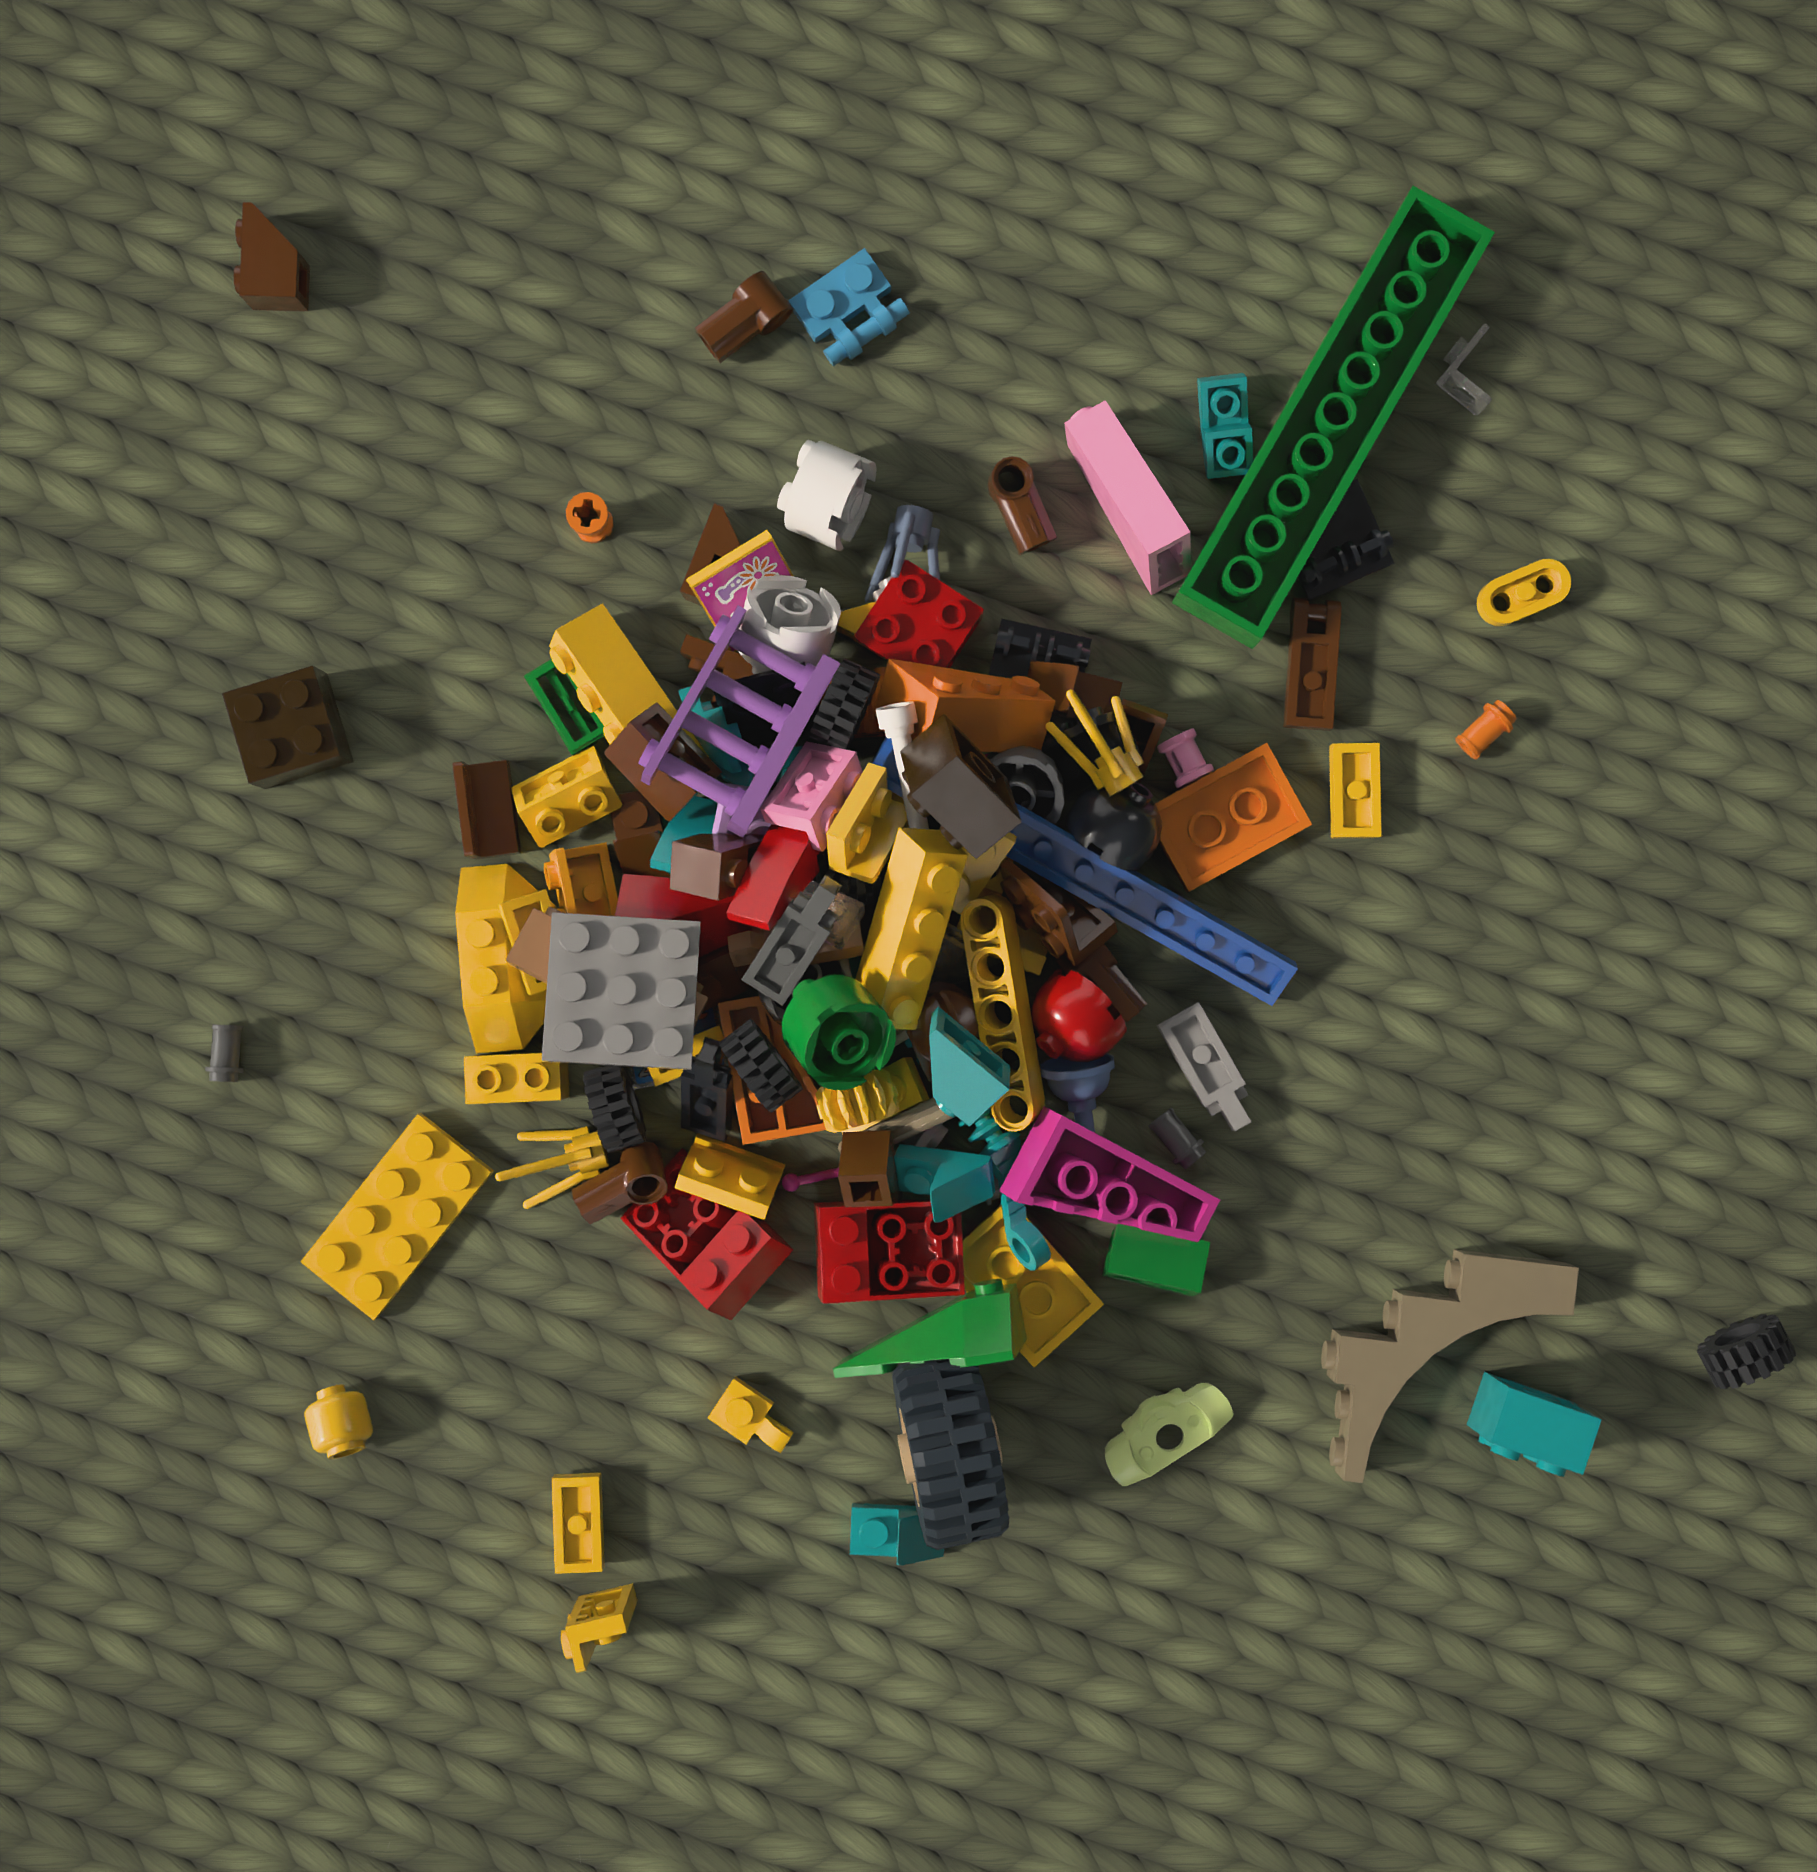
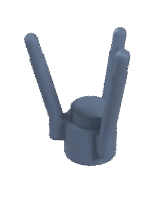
[865,505,940,604]

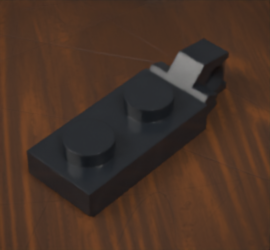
[681,1037,733,1142]

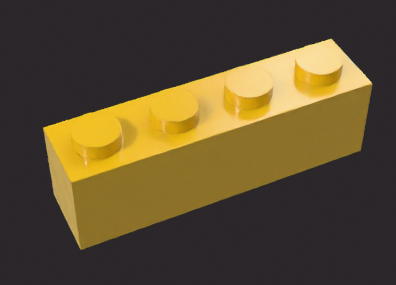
[549,603,709,757]
[856,827,968,1030]

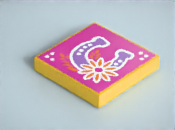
[686,530,794,652]

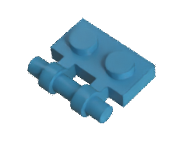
[788,248,910,366]

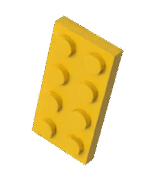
[300,1113,494,1320]

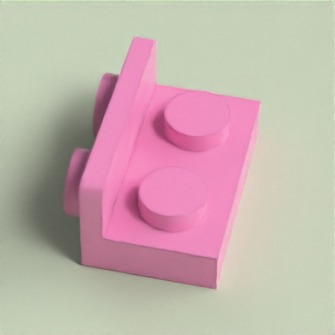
[760,741,863,852]

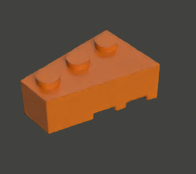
[875,659,1056,752]
[718,996,826,1145]

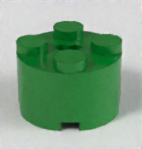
[782,975,896,1090]

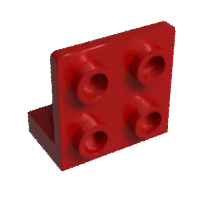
[855,560,984,668]

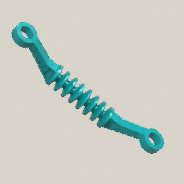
[848,956,1051,1271]

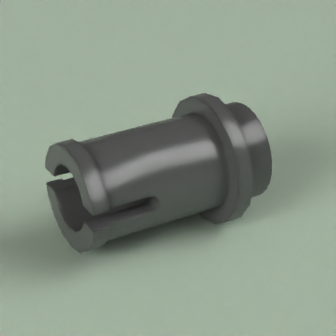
[205,1025,244,1082]
[1148,1107,1206,1170]

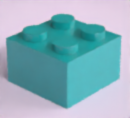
[1466,1371,1602,1477]

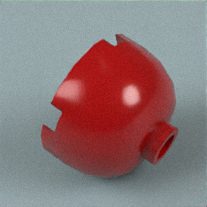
[1031,969,1127,1062]

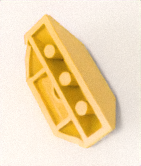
[455,864,556,1054]

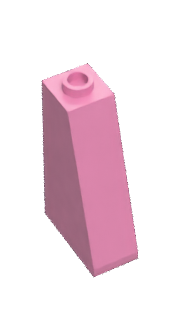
[1064,400,1192,595]

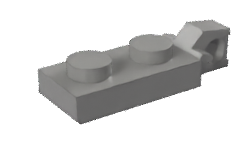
[1156,1002,1251,1131]

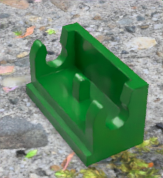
[1102,1224,1210,1297]

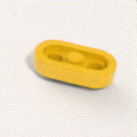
[1477,559,1571,626]

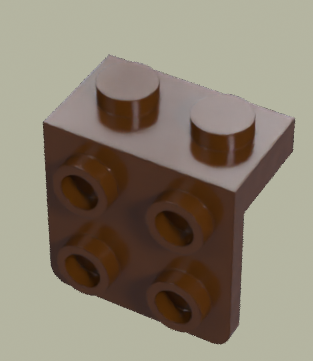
[999,858,1118,967]

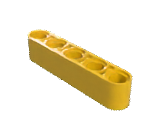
[961,894,1045,1132]

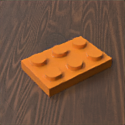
[1155,743,1312,893]

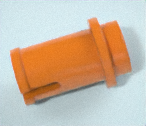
[1455,700,1517,760]

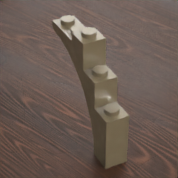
[1321,1249,1579,1483]

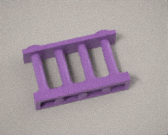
[638,605,840,838]

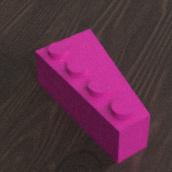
[999,1106,1220,1242]

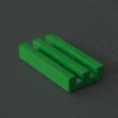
[524,659,605,756]

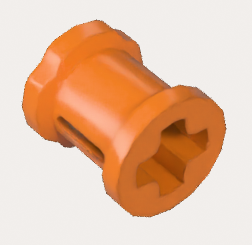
[566,492,614,544]

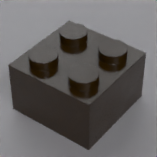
[222,666,354,789]
[900,714,1022,859]

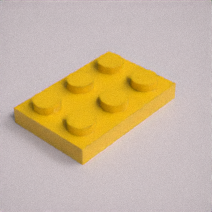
[962,1204,1104,1367]

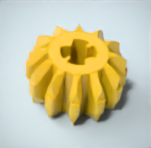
[815,1069,900,1133]

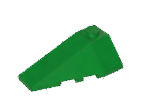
[833,1279,1027,1378]

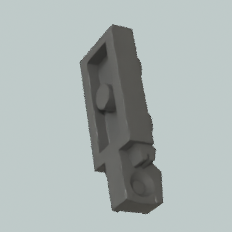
[741,875,842,1006]

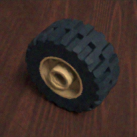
[892,1359,1009,1550]

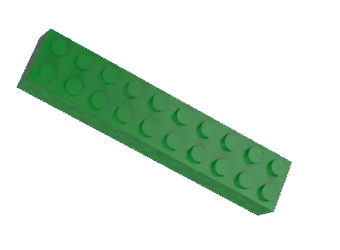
[1171,185,1495,649]

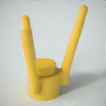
[1046,689,1144,796]
[495,1126,609,1209]

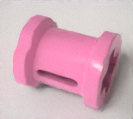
[1157,728,1215,789]

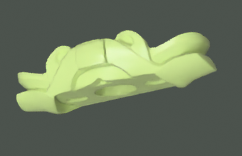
[1105,1383,1234,1486]

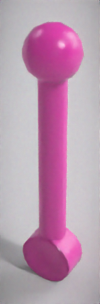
[782,1168,839,1192]

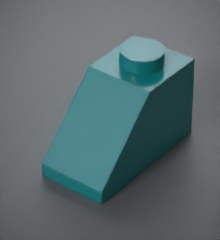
[929,1006,1010,1127]

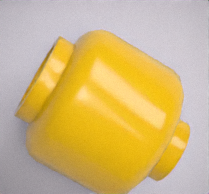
[304,1384,373,1460]

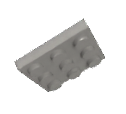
[542,912,701,1070]

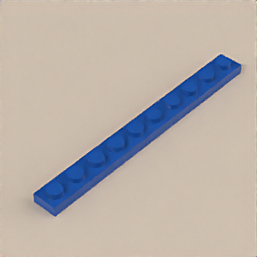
[871,738,1298,1006]

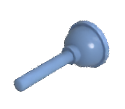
[1040,1053,1115,1133]

